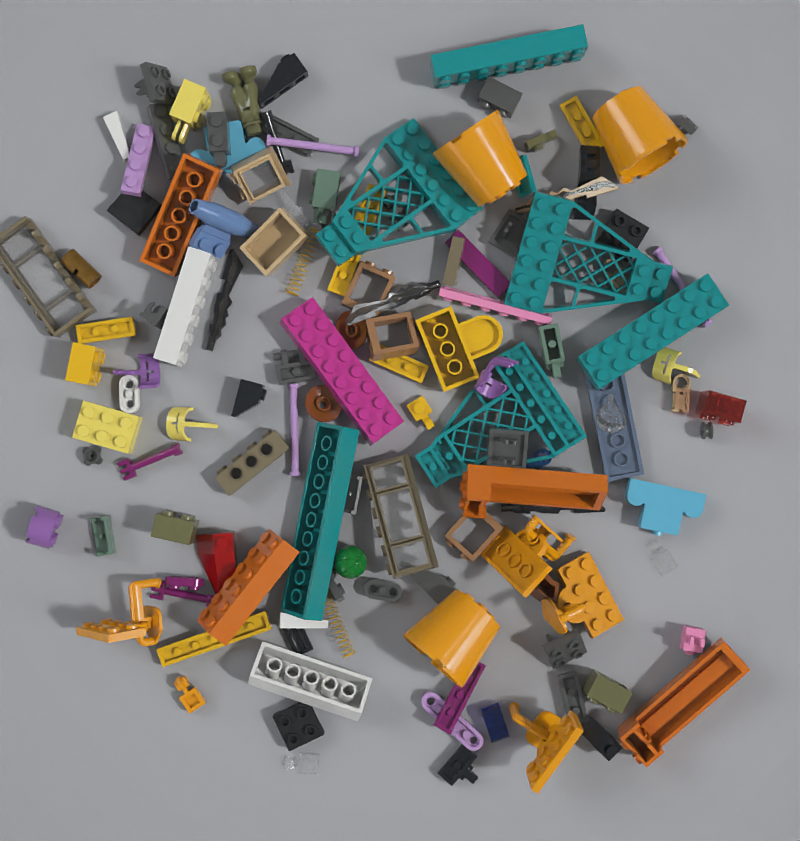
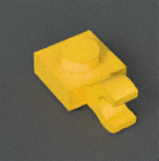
[406,395,435,430]

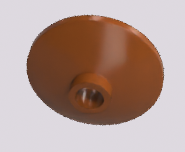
[336,311,368,349]
[305,385,342,422]

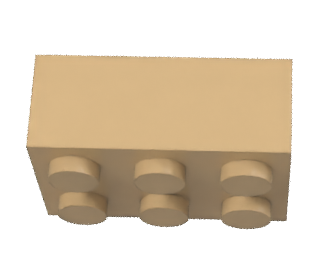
[240,207,311,276]

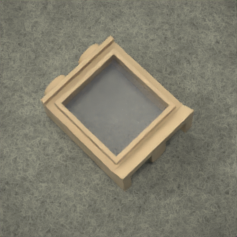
[230,145,291,205]

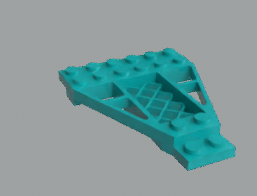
[315,118,483,267]
[504,191,673,314]
[415,341,587,488]

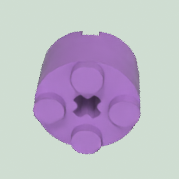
[25,505,64,549]

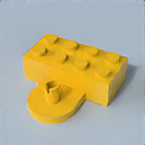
[415,306,503,393]

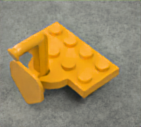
[480,514,576,598]
[541,552,624,638]
[76,577,163,646]
[508,702,584,794]

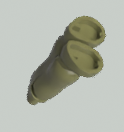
[222,65,262,137]

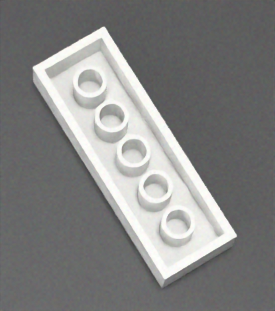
[153,246,217,367]
[248,641,373,722]

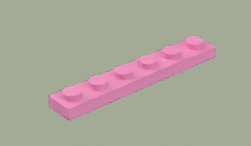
[439,285,552,326]

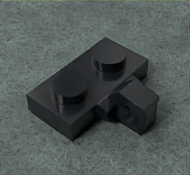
[437,744,478,786]

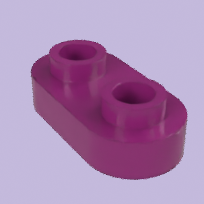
[165,576,204,590]

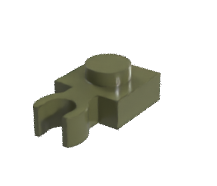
[524,129,558,153]

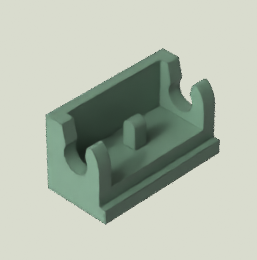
[90,515,116,557]

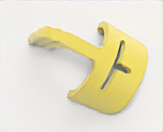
[652,347,701,385]
[166,407,218,442]

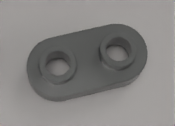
[364,579,402,602]

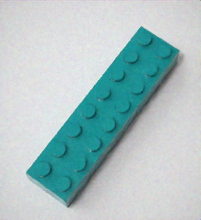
[430,24,588,89]
[575,273,729,391]

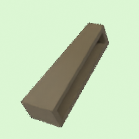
[442,236,465,286]

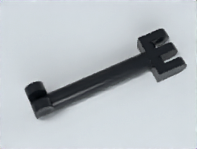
[260,110,295,178]

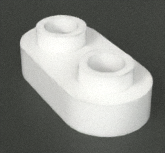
[119,375,140,414]

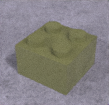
[151,509,200,545]
[582,669,633,714]

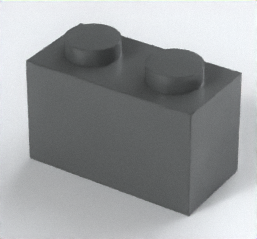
[477,76,523,118]

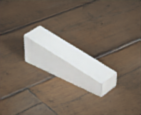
[103,111,130,162]
[279,612,328,628]

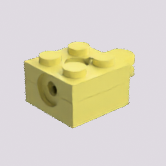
[169,79,212,144]

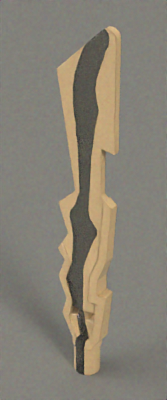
[515,176,618,214]

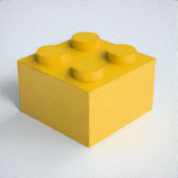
[65,342,106,387]

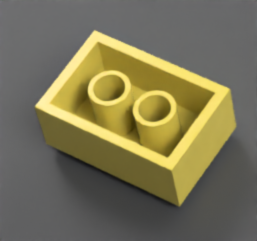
[72,401,143,454]

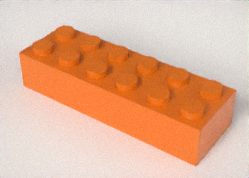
[139,153,223,277]
[197,529,299,646]

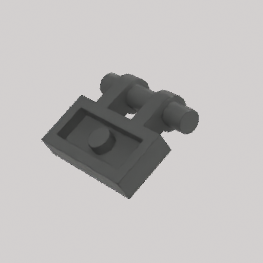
[273,348,317,385]

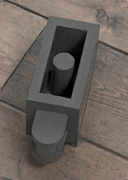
[207,111,231,168]

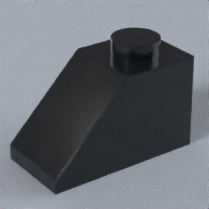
[231,379,267,417]
[581,715,623,761]

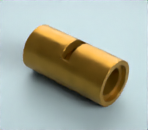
[60,249,102,289]

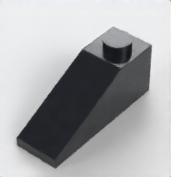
[258,53,309,109]

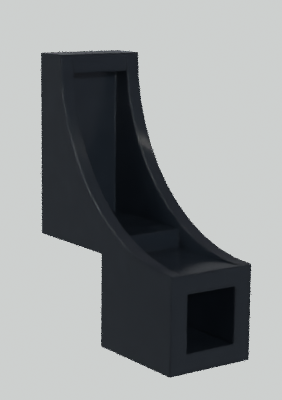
[574,145,600,220]

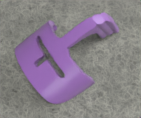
[113,354,160,389]
[474,356,519,399]

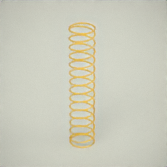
[285,227,320,296]
[324,588,355,658]

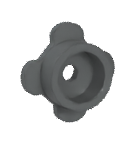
[82,446,103,466]

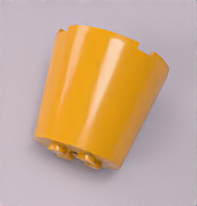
[592,86,688,184]
[432,109,527,207]
[403,589,500,688]

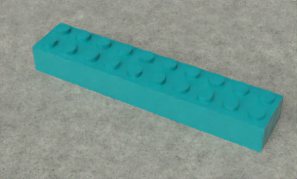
[280,422,360,621]

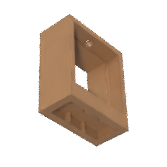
[342,260,396,318]
[365,311,421,362]
[444,512,504,562]

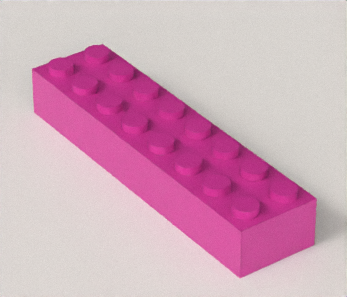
[280,297,404,446]

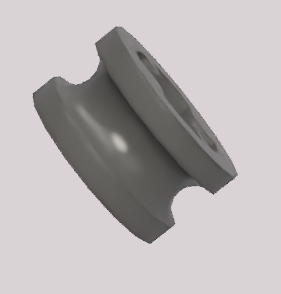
[700,422,714,439]

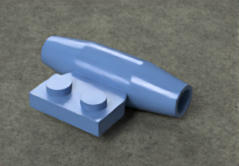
[188,199,259,259]

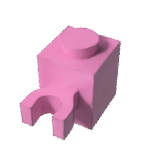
[679,625,706,655]

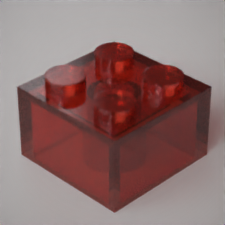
[695,390,747,426]

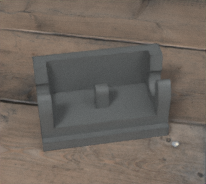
[139,302,168,329]

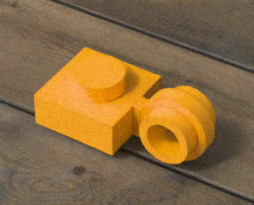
[174,676,206,714]

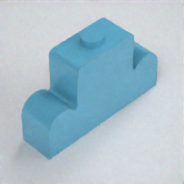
[191,120,270,174]
[624,478,707,536]

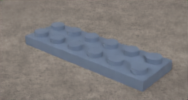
[584,373,644,482]

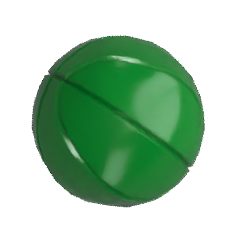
[333,545,367,579]

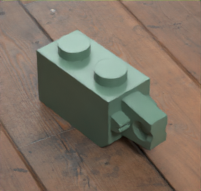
[309,169,341,225]
[537,323,565,379]

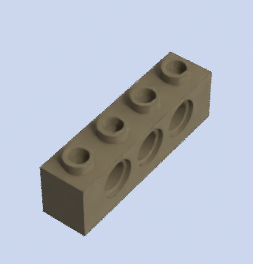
[215,429,291,496]

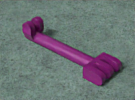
[117,443,183,481]
[150,580,214,607]

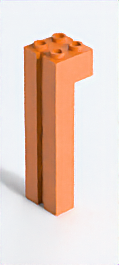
[459,464,608,519]
[617,637,750,768]

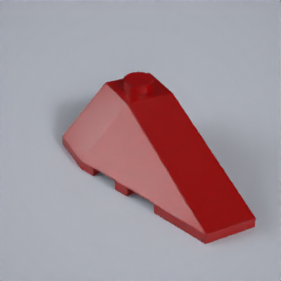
[196,531,238,594]

